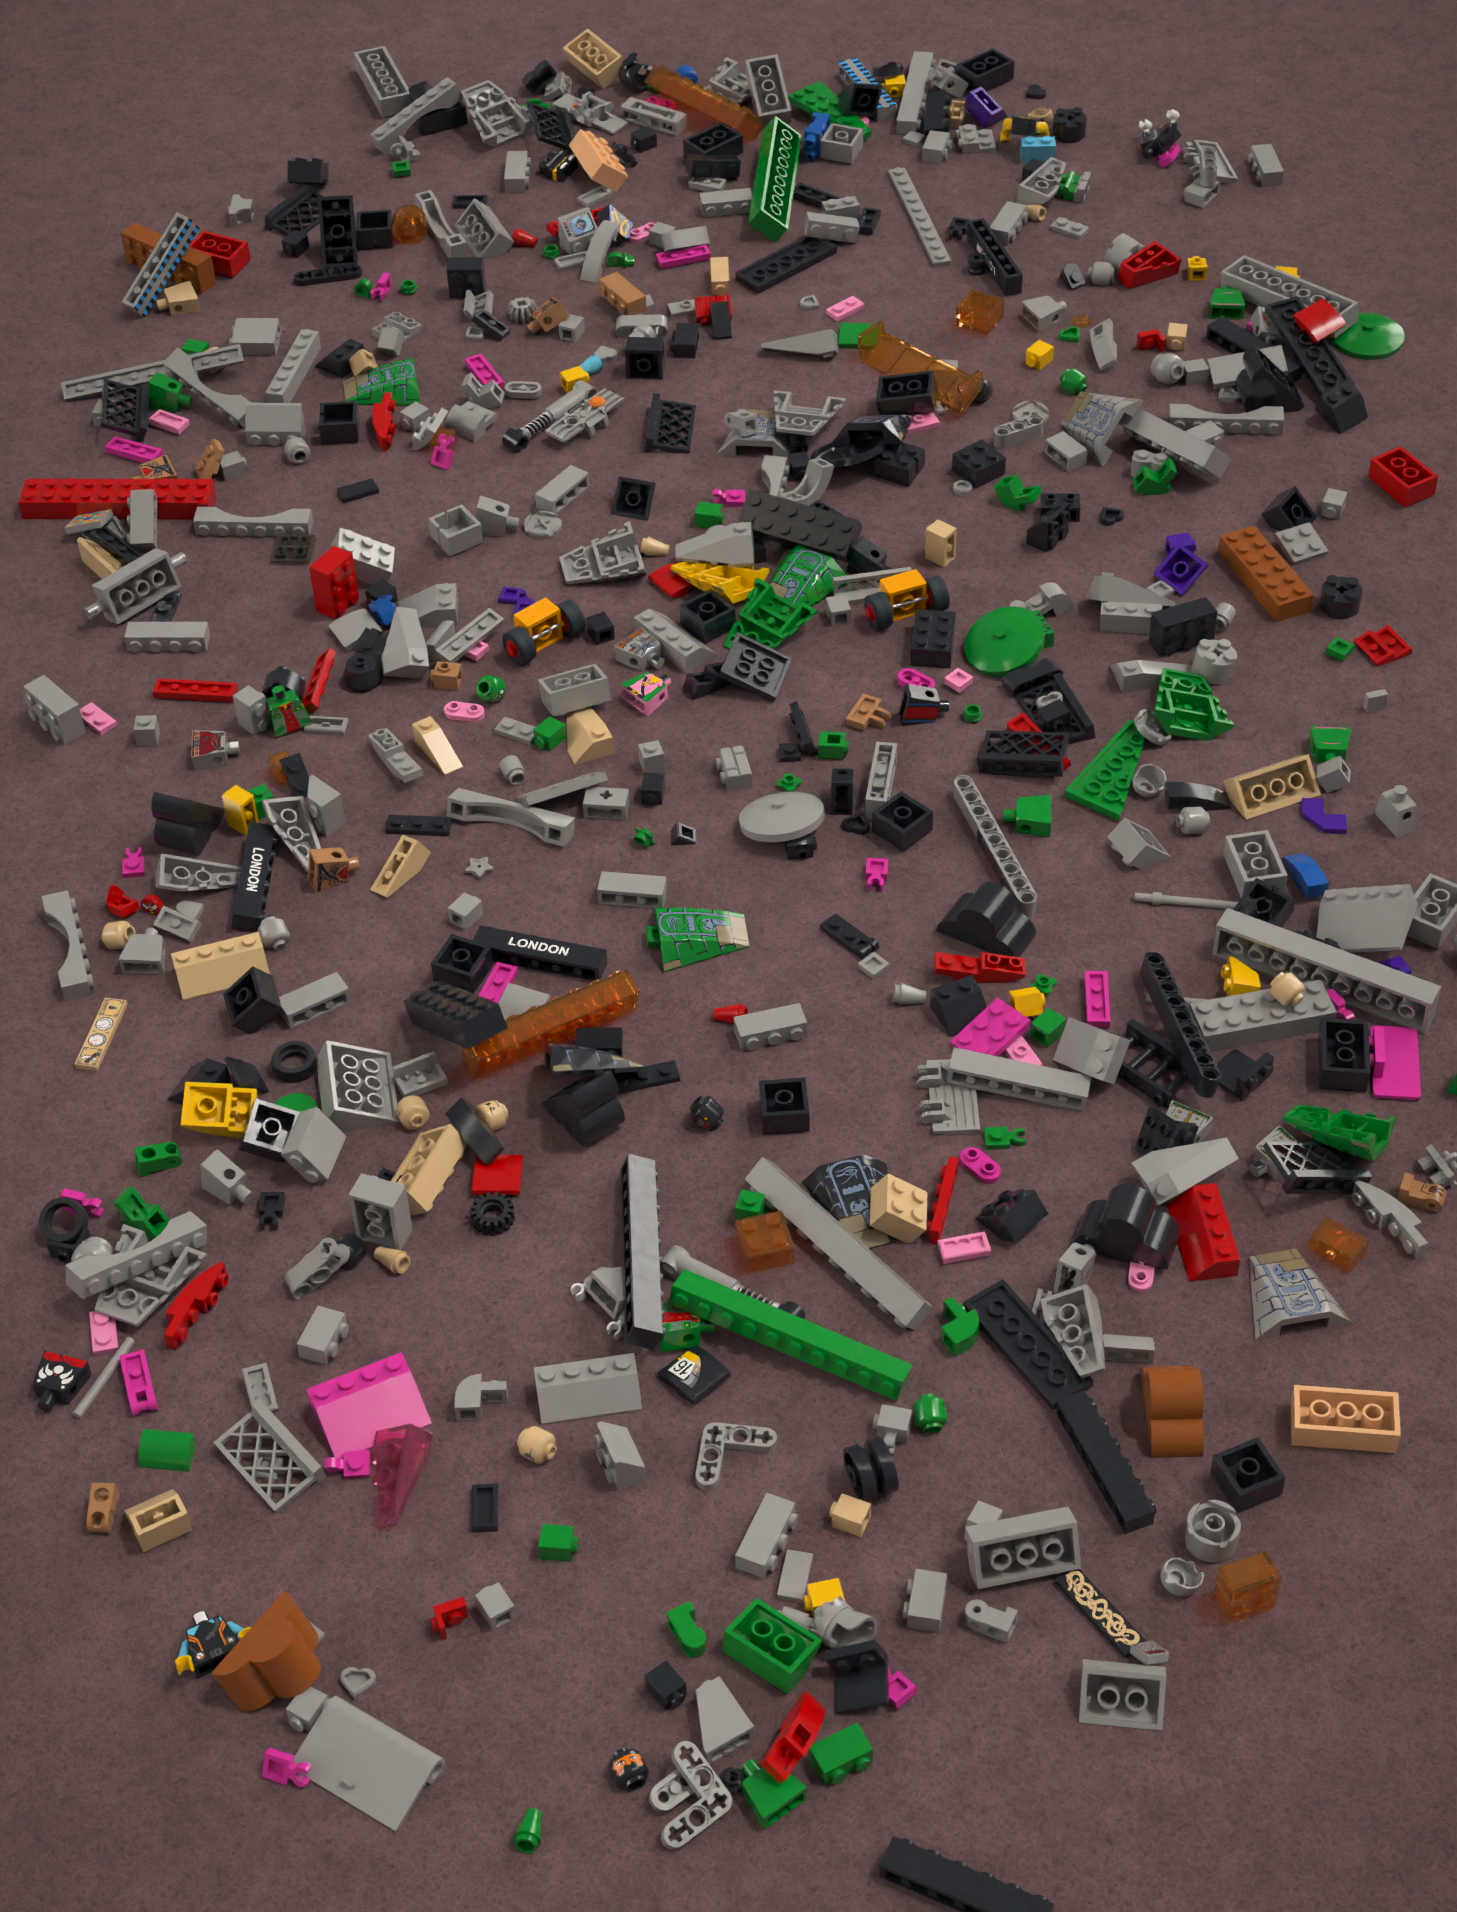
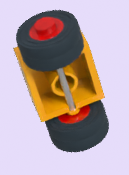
[864,569,950,630]
[502,597,586,665]

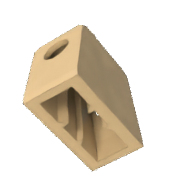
[156,281,200,316]

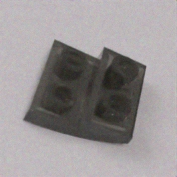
[271,534,316,564]

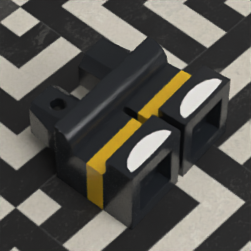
[539,150,579,183]

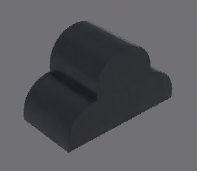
[317,195,358,268]
[1235,344,1305,413]
[151,792,225,855]
[937,882,1036,957]
[542,1070,625,1147]
[1073,1184,1180,1270]

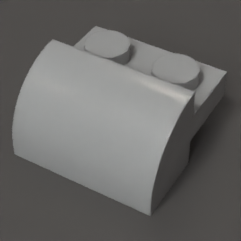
[445,401,497,443]

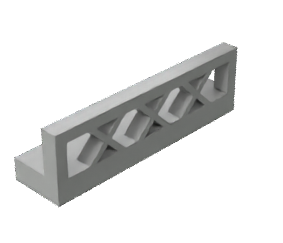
[833,567,911,605]
[433,608,504,666]

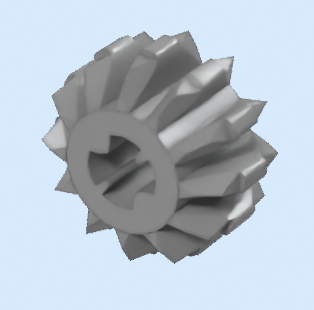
[507,296,537,325]

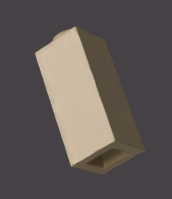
[710,257,730,295]

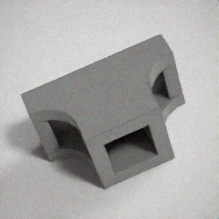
[228,194,254,227]

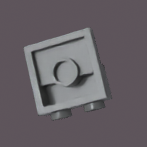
[956,124,996,154]

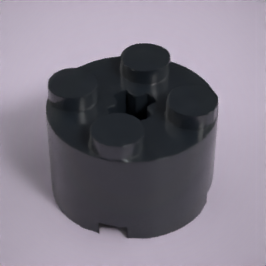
[1052,108,1087,143]
[1319,575,1362,620]
[261,666,306,710]

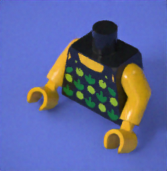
[1000,114,1049,143]

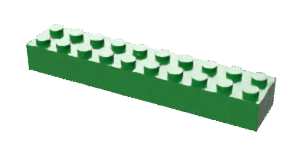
[748,116,802,242]

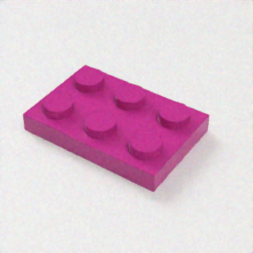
[950,997,1031,1057]

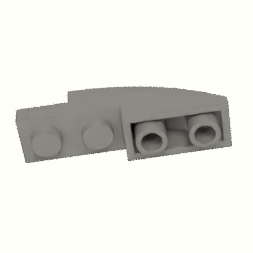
[1090,318,1117,371]
[368,728,423,783]
[1352,1181,1428,1260]

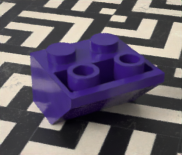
[963,87,1008,129]

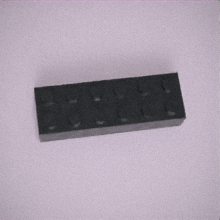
[737,489,862,563]
[403,981,508,1049]

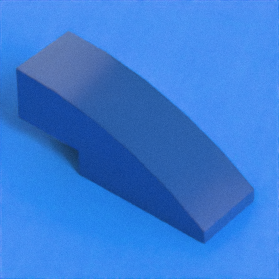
[1282,853,1329,899]

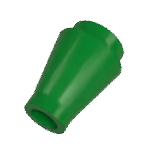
[513,1808,542,1853]

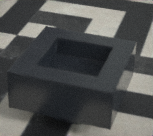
[779,743,801,762]

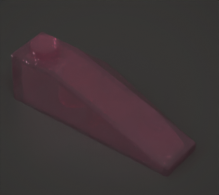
[372,1424,433,1527]

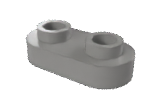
[505,381,542,399]
[649,1766,700,1813]

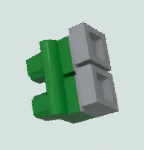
[1055,170,1091,203]

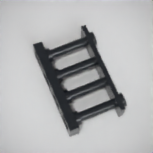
[1117,1018,1190,1109]

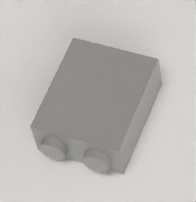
[229,318,281,355]
[281,1107,347,1183]

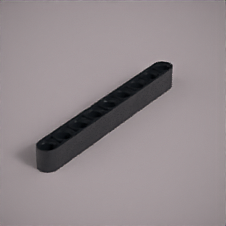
[1139,952,1221,1098]

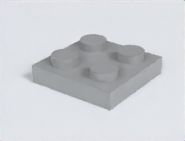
[1274,522,1328,565]

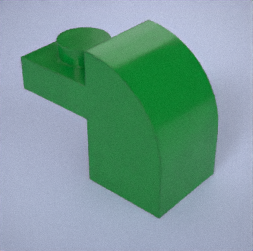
[1132,458,1177,495]
[994,475,1042,511]
[113,1187,170,1238]
[941,1297,979,1357]

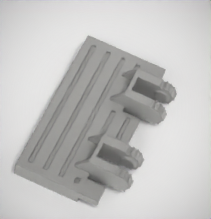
[1180,140,1238,184]
[916,1059,980,1135]

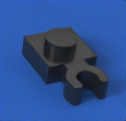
[610,141,638,168]
[949,217,970,241]
[258,1192,286,1230]

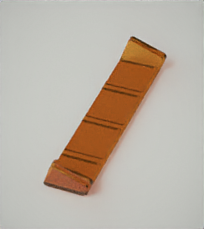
[857,320,983,414]

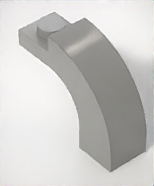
[779,458,835,506]

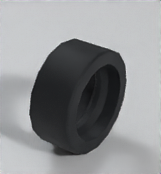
[272,1041,317,1083]
[39,1197,89,1244]

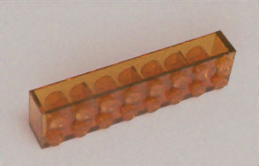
[644,65,764,142]
[461,969,640,1080]

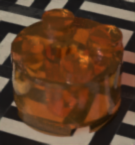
[392,205,427,245]

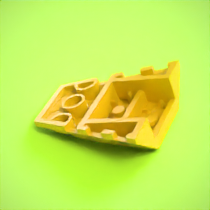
[671,561,769,603]

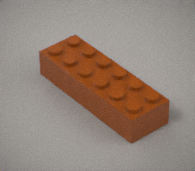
[120,223,216,294]
[1218,526,1314,622]

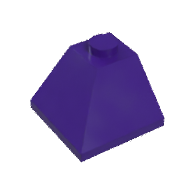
[1154,543,1209,596]

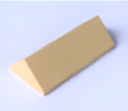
[77,537,125,579]

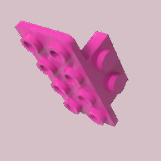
[1369,1025,1421,1100]

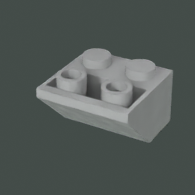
[594,1421,646,1491]

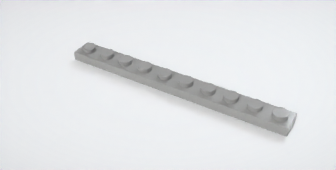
[888,167,951,267]
[61,344,244,401]

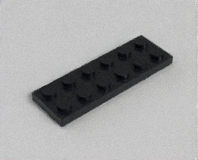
[735,236,837,293]
[963,1279,1094,1411]

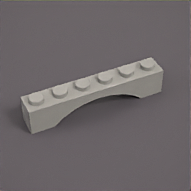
[370,77,463,155]
[415,190,468,258]
[163,347,251,428]
[1169,404,1284,435]
[753,455,790,542]
[193,507,313,538]
[447,788,575,847]
[42,890,94,1001]
[65,1211,207,1299]

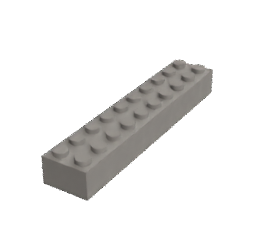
[1213,908,1441,1033]

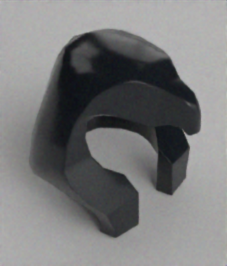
[618,52,659,94]

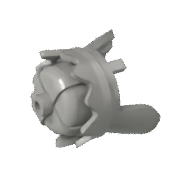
[808,1596,878,1648]

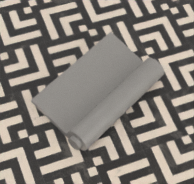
[294,1696,445,1831]

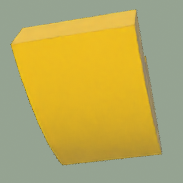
[181,1082,258,1138]

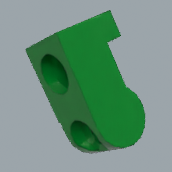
[135,1142,182,1178]
[666,1601,707,1658]

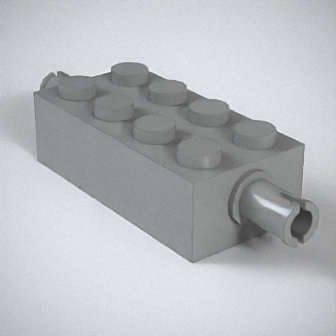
[84,548,187,624]

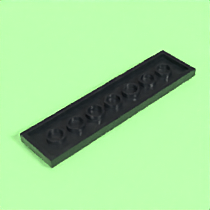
[1265,296,1365,401]

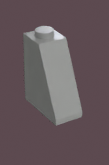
[696,1676,755,1765]

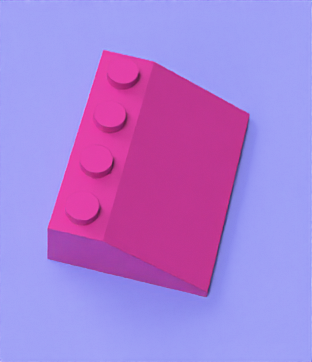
[307,1352,432,1459]

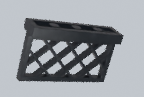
[527,102,576,156]
[265,183,324,236]
[100,379,149,442]
[644,393,696,454]
[1016,673,1096,745]
[977,730,1070,777]
[1263,1141,1372,1194]

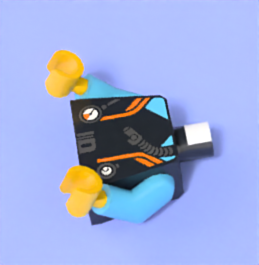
[175,1611,251,1679]

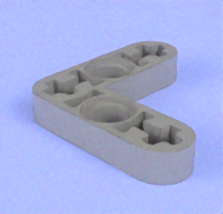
[696,1422,777,1490]
[661,1741,732,1849]

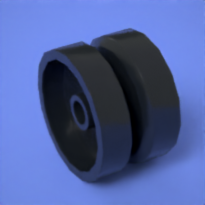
[843,1436,899,1502]

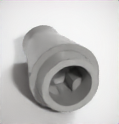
[892,983,926,1005]

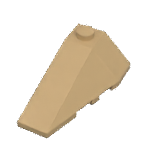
[566,706,614,765]

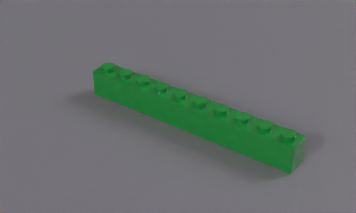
[668,1269,913,1401]

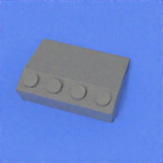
[1317,884,1418,953]
[316,1040,400,1131]

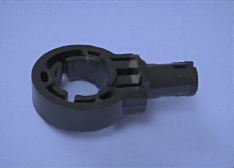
[872,61,903,77]

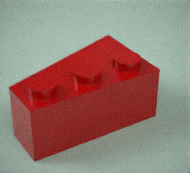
[1117,241,1182,289]

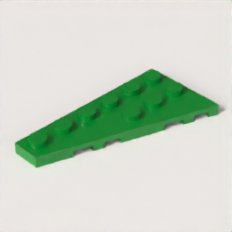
[788,81,872,140]
[1064,719,1146,821]

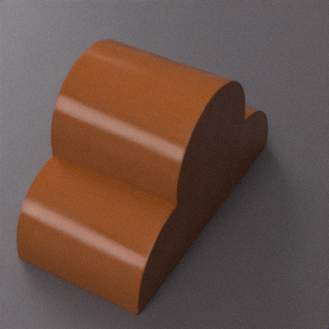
[1140,1365,1204,1458]
[211,1591,321,1711]

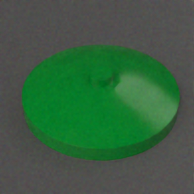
[1330,313,1405,360]
[964,606,1045,677]

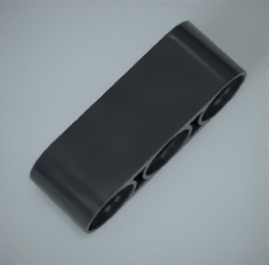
[1002,658,1063,698]

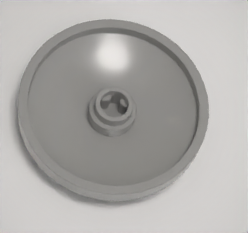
[739,792,825,842]

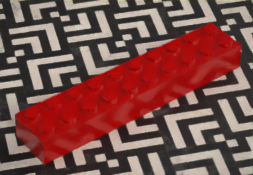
[18,478,217,519]

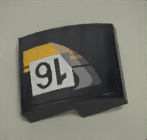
[658,1346,731,1404]

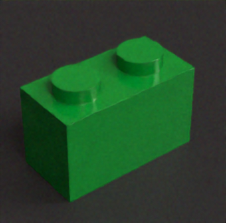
[808,1723,873,1786]

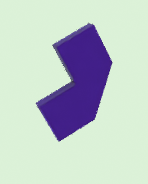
[498,587,536,618]
[1301,798,1347,834]

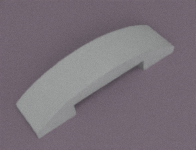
[580,220,621,284]

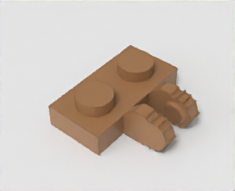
[846,693,891,730]

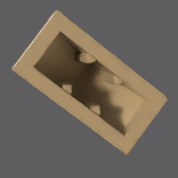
[348,349,378,376]

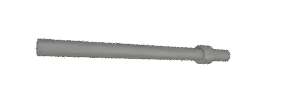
[1134,892,1238,910]

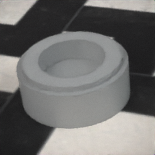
[953,480,972,496]

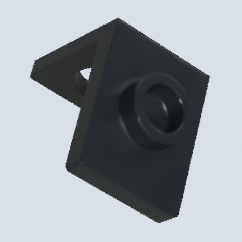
[47,1227,91,1263]

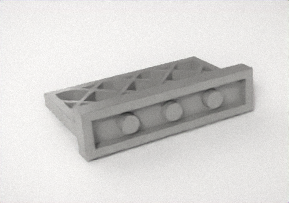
[213,1399,327,1513]

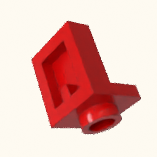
[1136,329,1166,353]
[430,1597,469,1641]

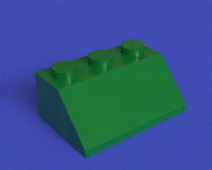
[722,1597,822,1694]

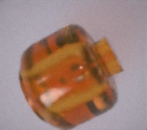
[1073,314,1092,327]

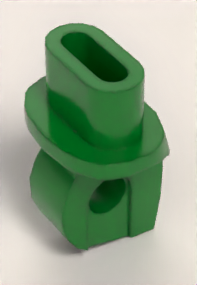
[606,252,634,268]

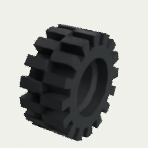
[470,1192,515,1236]

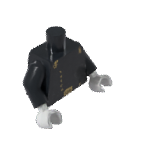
[1139,109,1182,159]

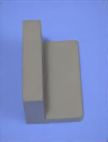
[1103,1334,1155,1364]

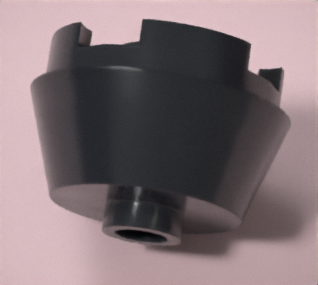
[342,654,383,693]

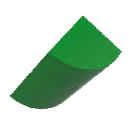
[139,1429,197,1472]

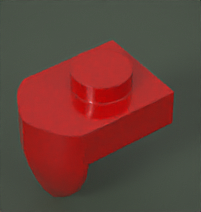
[106,884,140,918]

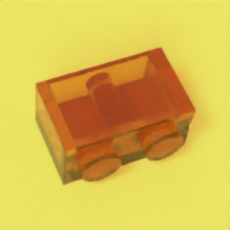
[1309,1217,1369,1273]

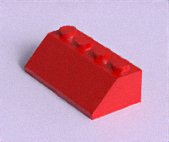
[1167,1183,1240,1282]

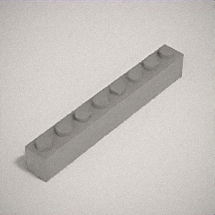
[896,51,936,134]

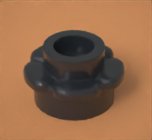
[719,1767,746,1793]

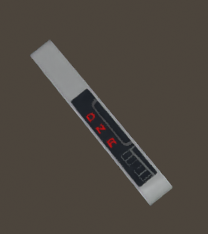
[953,775,1037,917]

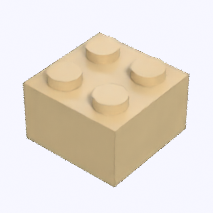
[870,1173,927,1243]

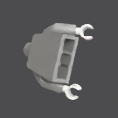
[571,1266,625,1340]

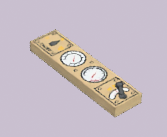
[75,997,128,1071]

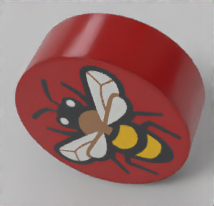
[141,894,164,915]

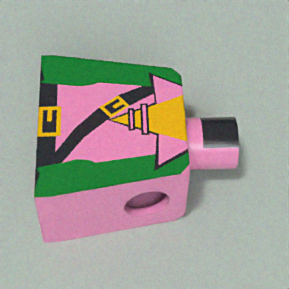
[620,672,671,716]

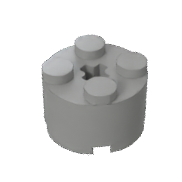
[1104,233,1145,272]
[1191,639,1237,685]
[1185,1500,1241,1563]

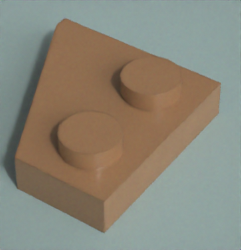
[195,439,225,479]

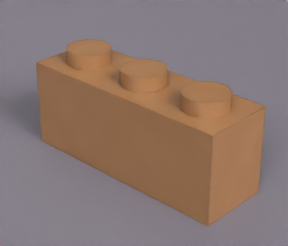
[598,272,647,315]

